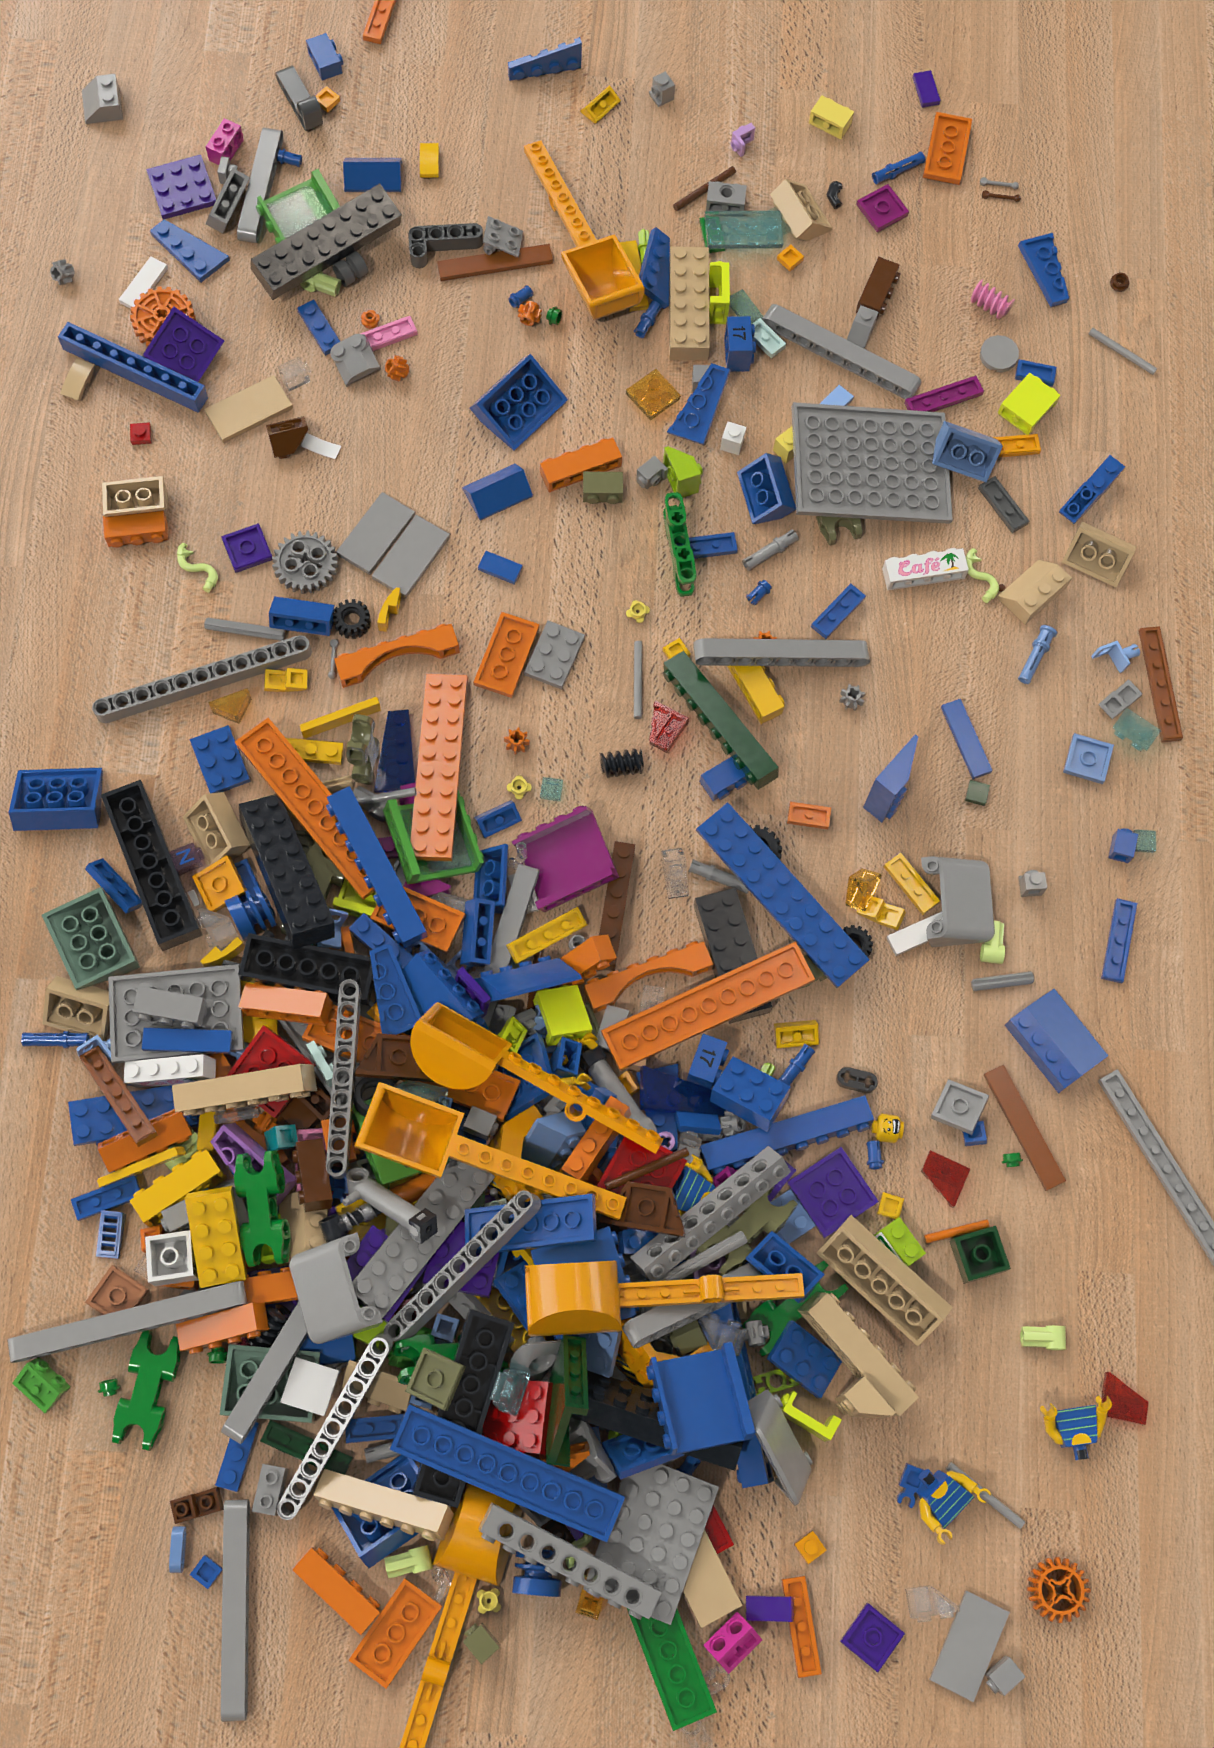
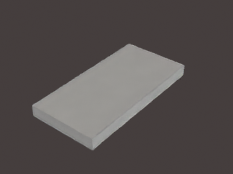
[336,492,415,575]
[372,515,450,598]
[929,1591,1010,1702]

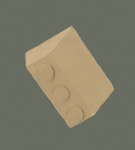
[770,179,833,241]
[102,476,168,517]
[1062,522,1136,587]
[997,560,1072,625]
[183,792,250,867]
[42,976,110,1041]
[279,1192,327,1263]
[342,1360,411,1414]
[835,1376,896,1419]

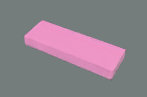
[361,316,418,351]

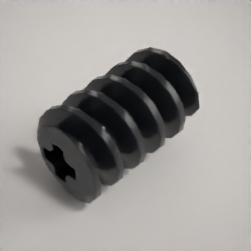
[600,748,644,778]
[246,1304,291,1348]

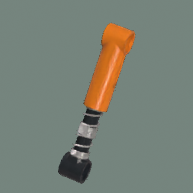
[318,1164,447,1243]

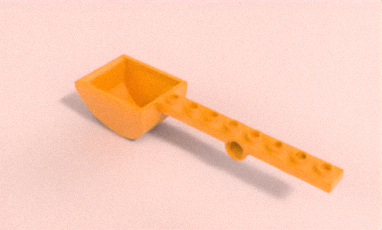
[524,140,645,320]
[410,1002,663,1154]
[354,1082,627,1220]
[525,1260,804,1337]
[399,1482,523,1748]

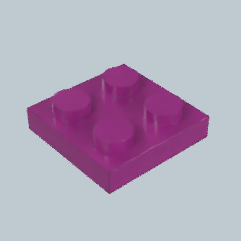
[856,184,909,232]

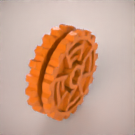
[130,286,196,347]

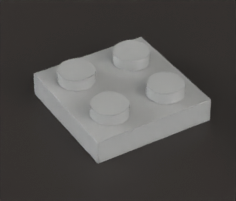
[931,1079,989,1135]

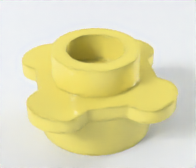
[626,600,650,623]
[507,776,532,800]
[477,1588,501,1614]

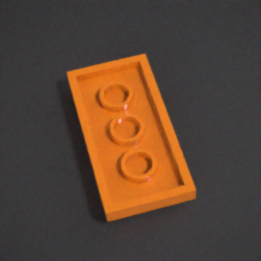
[923,112,972,185]
[473,612,540,698]
[370,886,466,953]
[349,1578,442,1689]

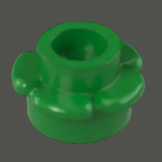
[546,306,562,325]
[1001,1153,1023,1167]
[207,1347,228,1364]
[98,1379,121,1397]

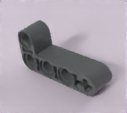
[275,65,323,131]
[408,223,483,268]

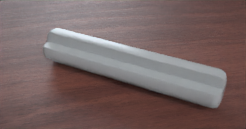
[971,971,1034,991]

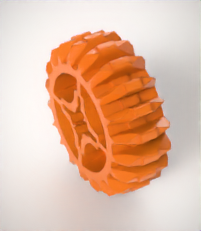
[1027,1557,1091,1623]

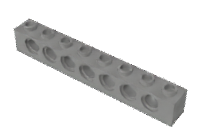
[630,1146,791,1282]
[478,1502,662,1620]

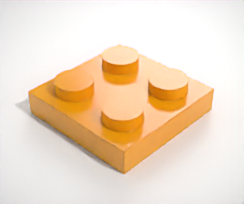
[192,855,247,914]

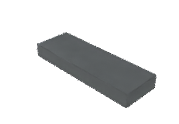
[978,476,1029,534]

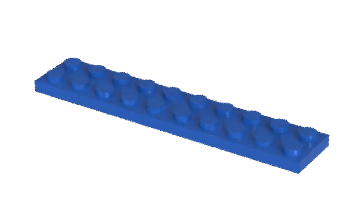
[696,802,870,988]
[390,1404,625,1542]

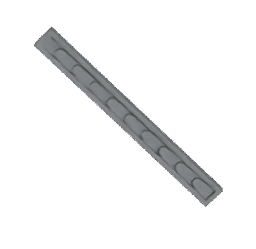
[1098,1069,1214,1266]

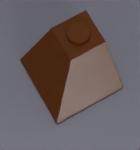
[266,416,308,459]

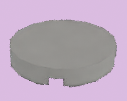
[980,335,1019,372]

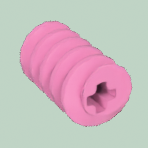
[971,279,1015,319]

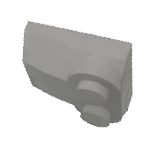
[330,334,381,387]

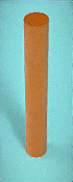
[924,1219,990,1244]

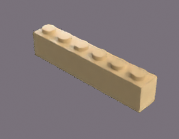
[313,1469,454,1541]

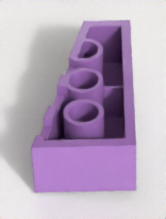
[210,1123,296,1208]

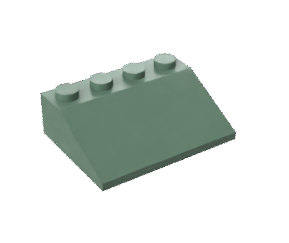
[42,887,140,990]
[220,1344,320,1423]

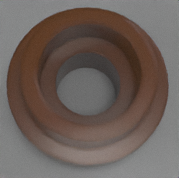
[1110,272,1129,292]

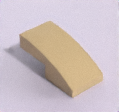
[60,358,96,401]

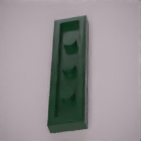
[260,1420,353,1475]

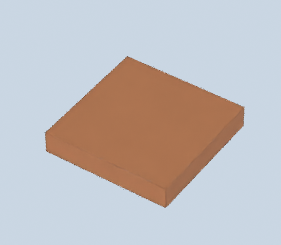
[85,1265,149,1315]

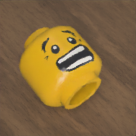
[871,1114,904,1143]

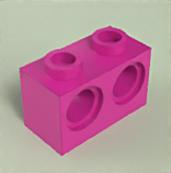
[206,118,244,165]
[703,1612,762,1674]

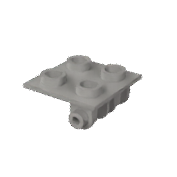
[483,216,523,257]

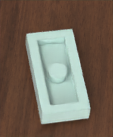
[753,318,786,358]
[306,1040,333,1087]

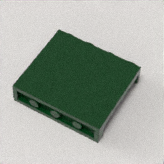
[546,1335,589,1467]

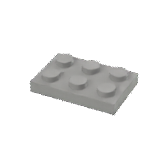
[524,621,585,690]

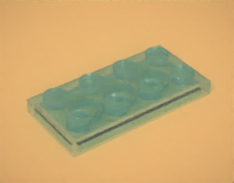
[704,211,783,249]

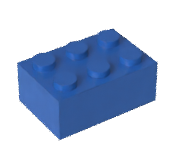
[710,1056,791,1132]

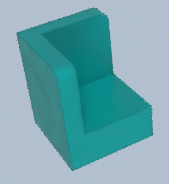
[264,1124,298,1151]

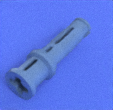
[1018,625,1057,684]

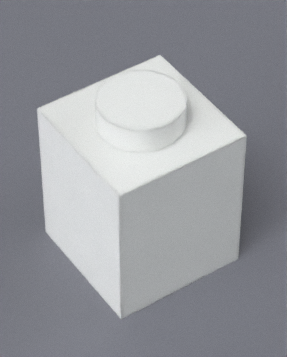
[720,422,746,455]

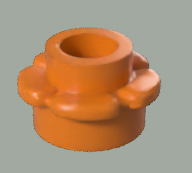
[361,310,380,329]

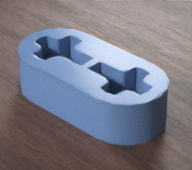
[169,1526,187,1573]

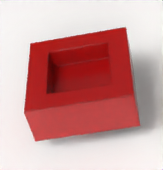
[130,422,152,445]

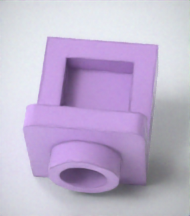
[730,123,755,157]

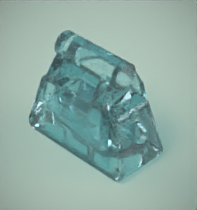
[490,1368,530,1416]

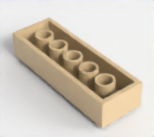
[669,246,709,361]
[172,1064,317,1116]
[816,1215,953,1346]
[798,1292,919,1416]

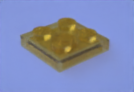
[626,369,681,421]

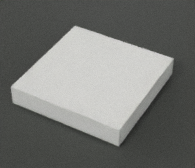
[280,1357,340,1416]

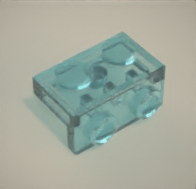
[1112,708,1161,752]

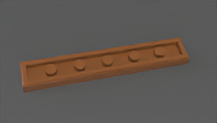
[437,244,553,281]
[1139,626,1183,743]
[79,1045,158,1147]
[984,1064,1066,1191]

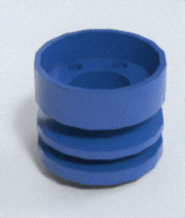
[225,885,277,941]
[512,1549,562,1597]

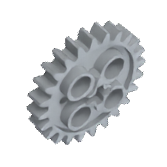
[272,530,338,594]

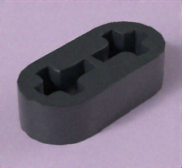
[836,1067,878,1093]

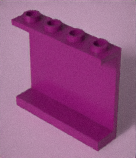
[512,805,619,912]

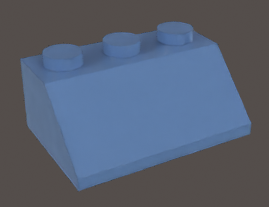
[932,421,1003,482]
[521,1111,585,1171]

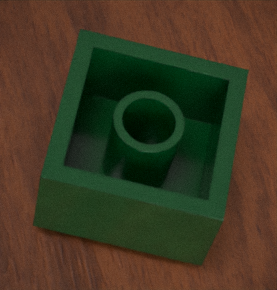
[949,1226,1011,1284]

